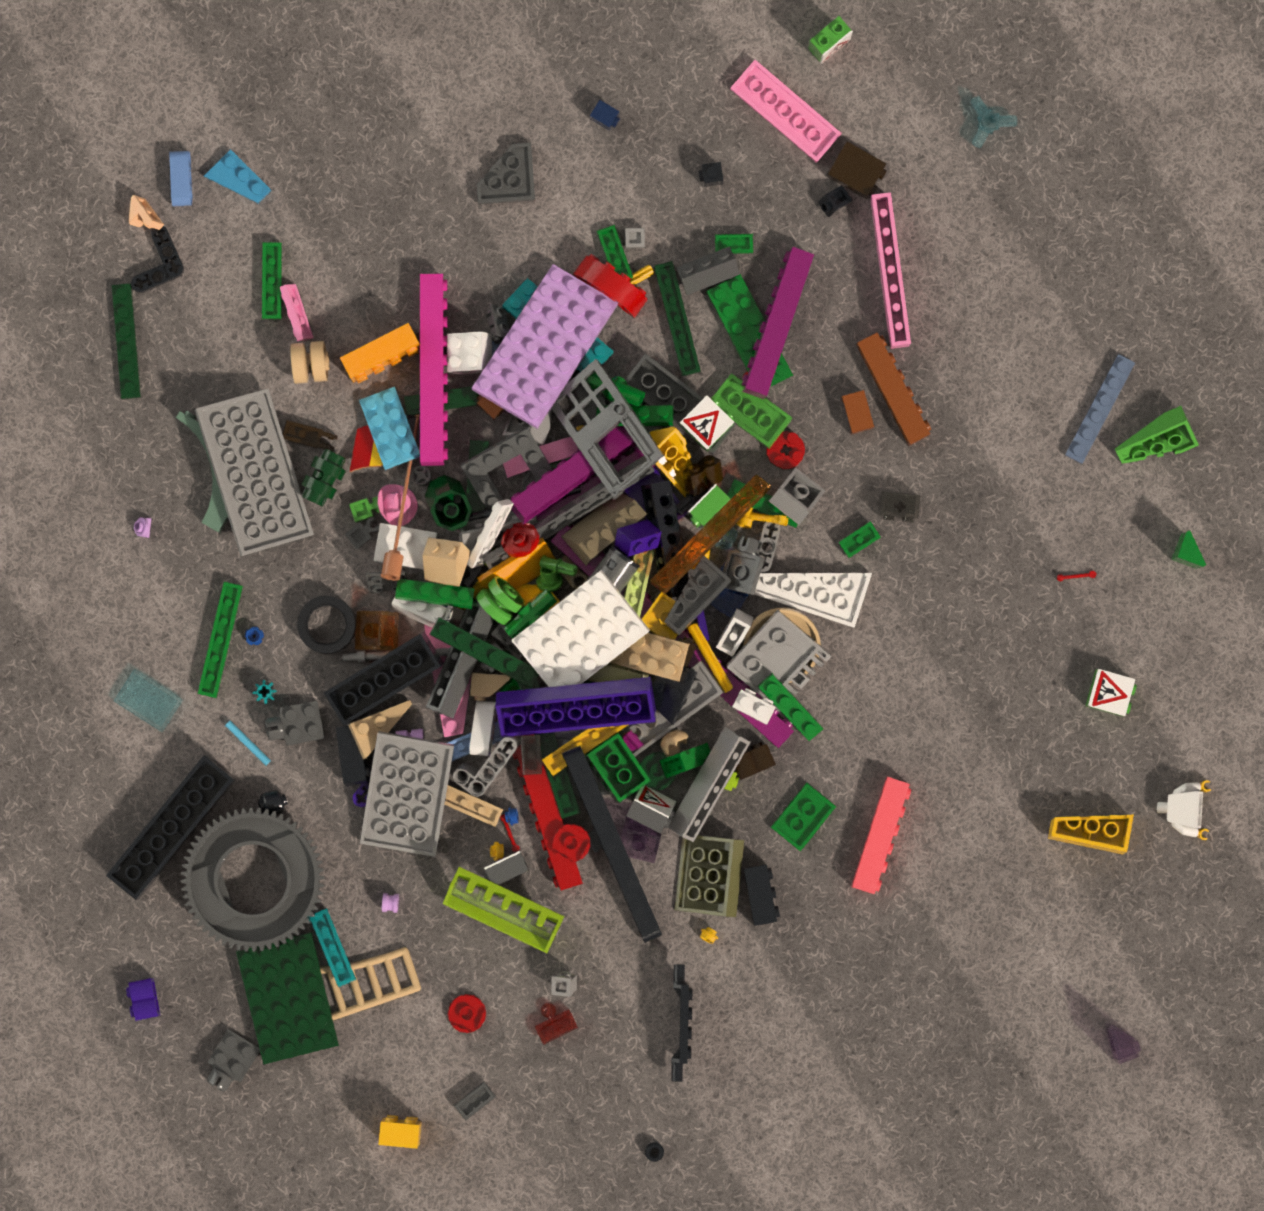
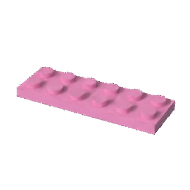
[730,60,842,163]

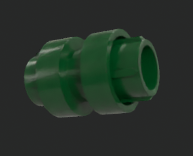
[301,449,346,507]

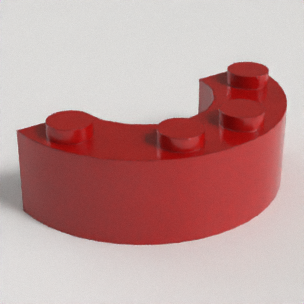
[572,254,648,318]

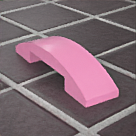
[503,437,579,478]

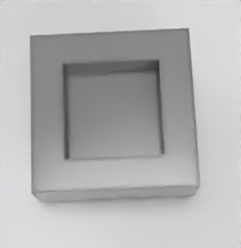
[625,228,645,248]

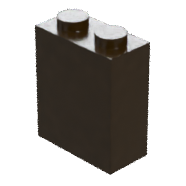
[827,141,887,200]

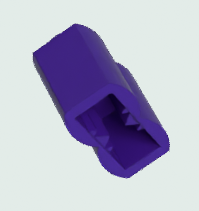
[126,978,160,1021]

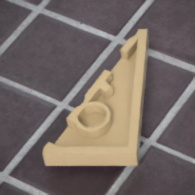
[348,700,412,759]

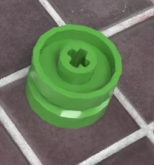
[476,576,525,625]

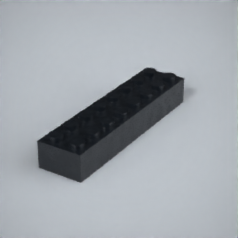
[106,755,236,900]

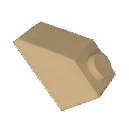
[470,673,511,701]

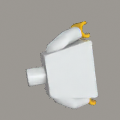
[1157,780,1211,840]

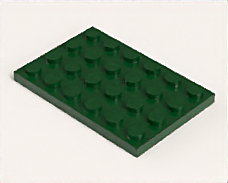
[236,932,339,1065]

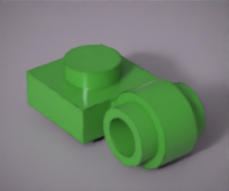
[349,496,380,523]

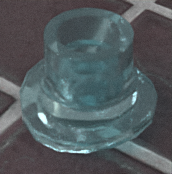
[711,523,737,550]

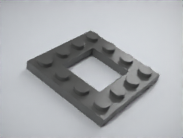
[460,427,553,512]

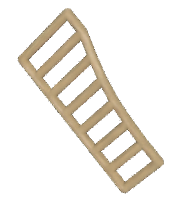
[320,947,421,1020]

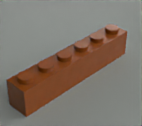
[856,332,931,446]

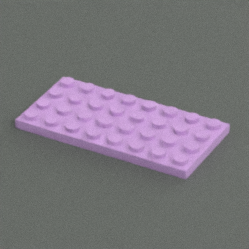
[472,264,618,429]

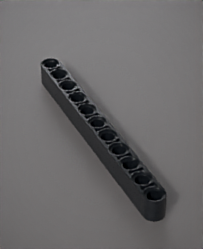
[562,745,662,943]

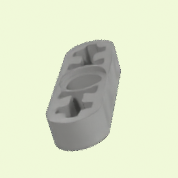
[759,522,781,573]

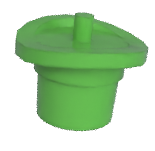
[536,567,563,592]

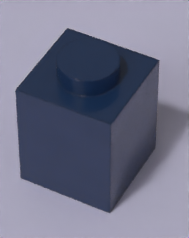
[590,100,620,131]

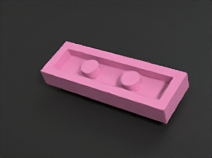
[280,284,313,341]

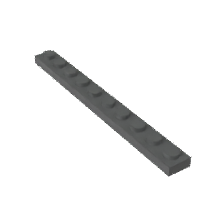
[482,456,655,569]

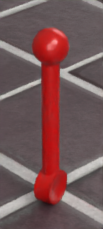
[1057,571,1096,582]
[500,814,520,852]

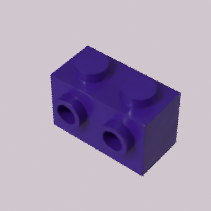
[614,519,662,557]

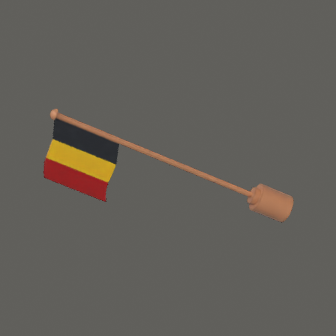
[350,414,420,581]

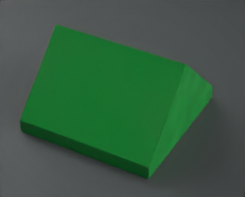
[1171,530,1206,569]

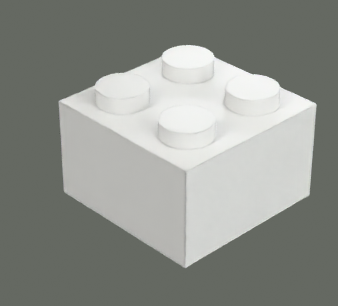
[447,332,492,374]

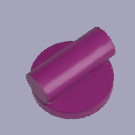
[622,730,643,751]

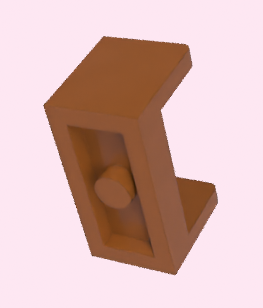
[841,390,874,435]

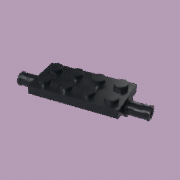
[671,964,693,1082]

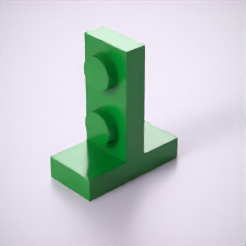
[659,743,710,778]

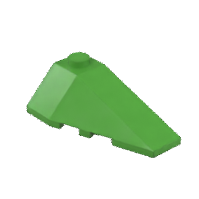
[1115,406,1199,464]

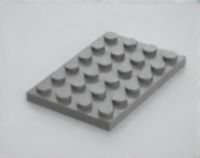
[360,731,454,857]

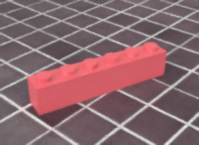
[851,777,912,894]

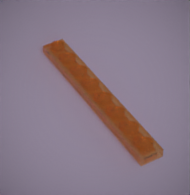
[650,474,771,594]

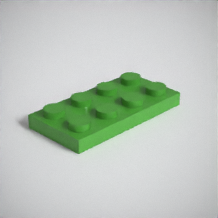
[713,373,792,449]

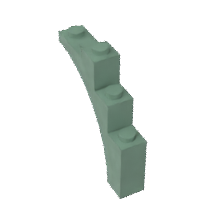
[176,411,229,533]

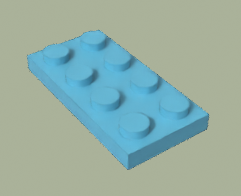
[359,386,420,470]

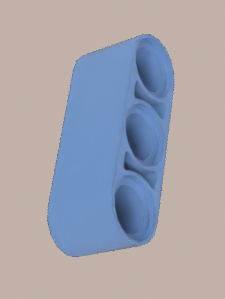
[170,151,192,206]

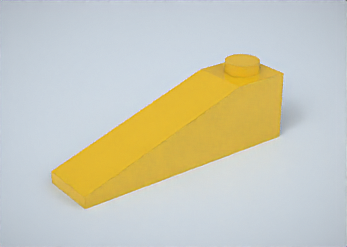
[649,427,691,497]

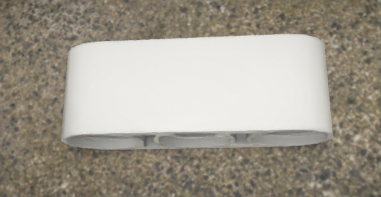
[469,701,497,756]

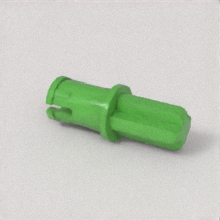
[540,555,578,577]

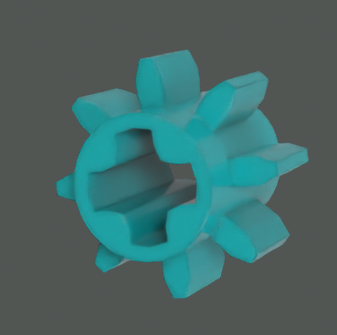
[253,680,277,704]

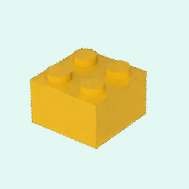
[378,1115,422,1149]

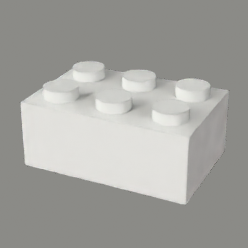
[373,523,438,571]

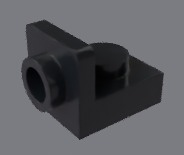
[818,185,853,217]

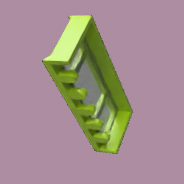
[443,867,565,953]

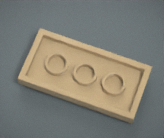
[610,633,689,681]

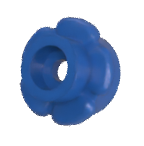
[245,627,264,645]
[505,807,519,826]

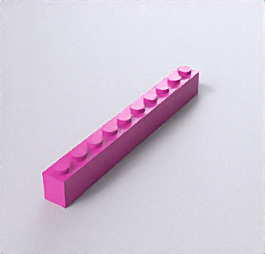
[420,274,448,466]

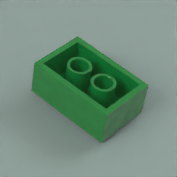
[585,733,651,803]

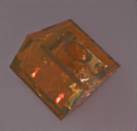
[355,611,399,651]

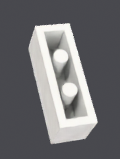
[391,598,454,628]

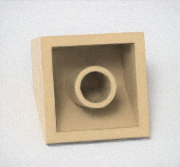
[422,537,471,587]

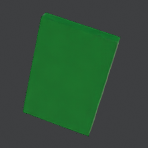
[770,782,836,852]

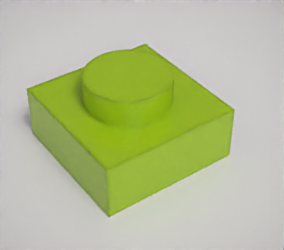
[724,772,739,791]

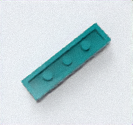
[309,908,357,987]

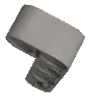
[453,736,521,797]

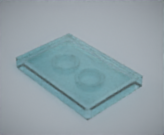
[114,669,183,732]

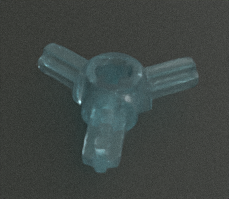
[970,96,1017,148]

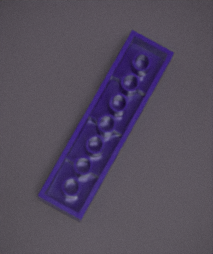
[495,677,656,737]

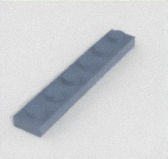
[1065,354,1135,464]

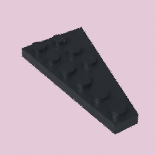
[609,662,698,725]

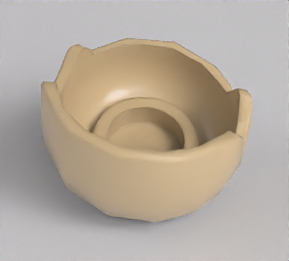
[660,730,688,757]

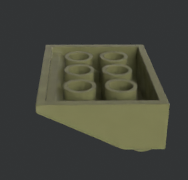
[675,835,744,917]

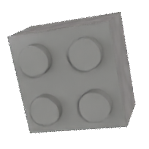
[769,468,825,525]

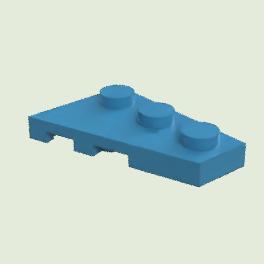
[204,149,272,204]

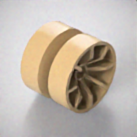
[291,341,330,384]

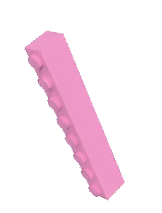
[870,192,911,349]

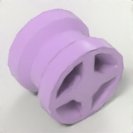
[382,893,399,913]

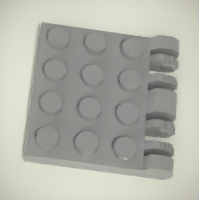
[726,610,832,712]

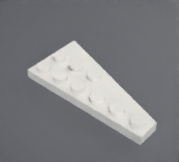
[754,573,872,628]

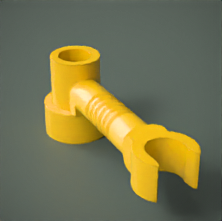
[736,506,789,528]

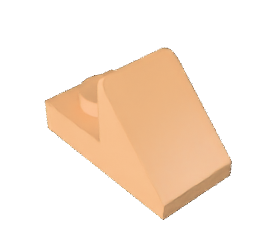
[129,195,164,230]

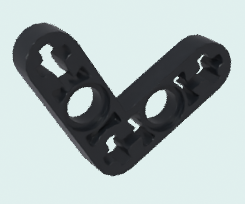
[131,226,184,293]

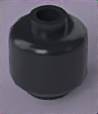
[258,789,287,815]

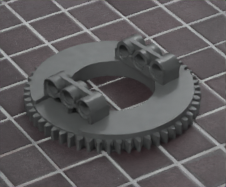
[181,808,325,952]

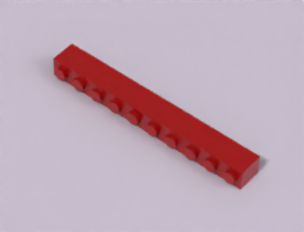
[513,734,583,891]

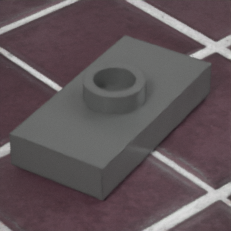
[454,1081,496,1121]

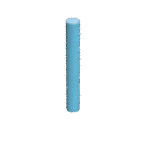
[225,720,271,766]

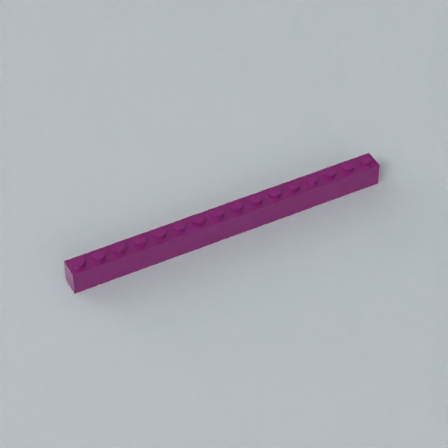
[551,525,794,748]

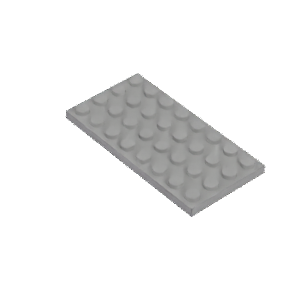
[195,389,314,557]

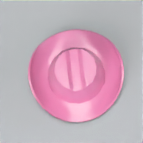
[378,484,418,526]

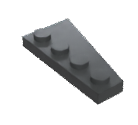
[664,555,731,636]

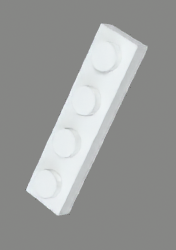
[467,499,514,568]

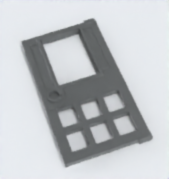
[551,359,665,499]

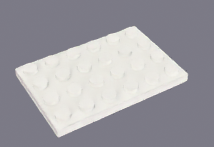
[511,570,650,687]

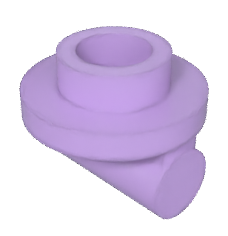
[134,517,151,538]

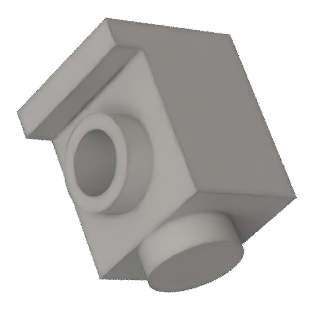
[551,971,577,997]

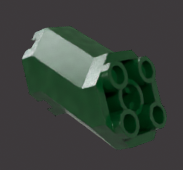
[425,475,472,532]

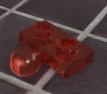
[535,1003,578,1045]

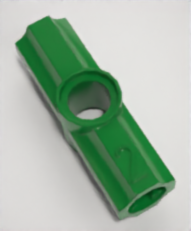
[587,372,645,407]
[503,589,557,639]

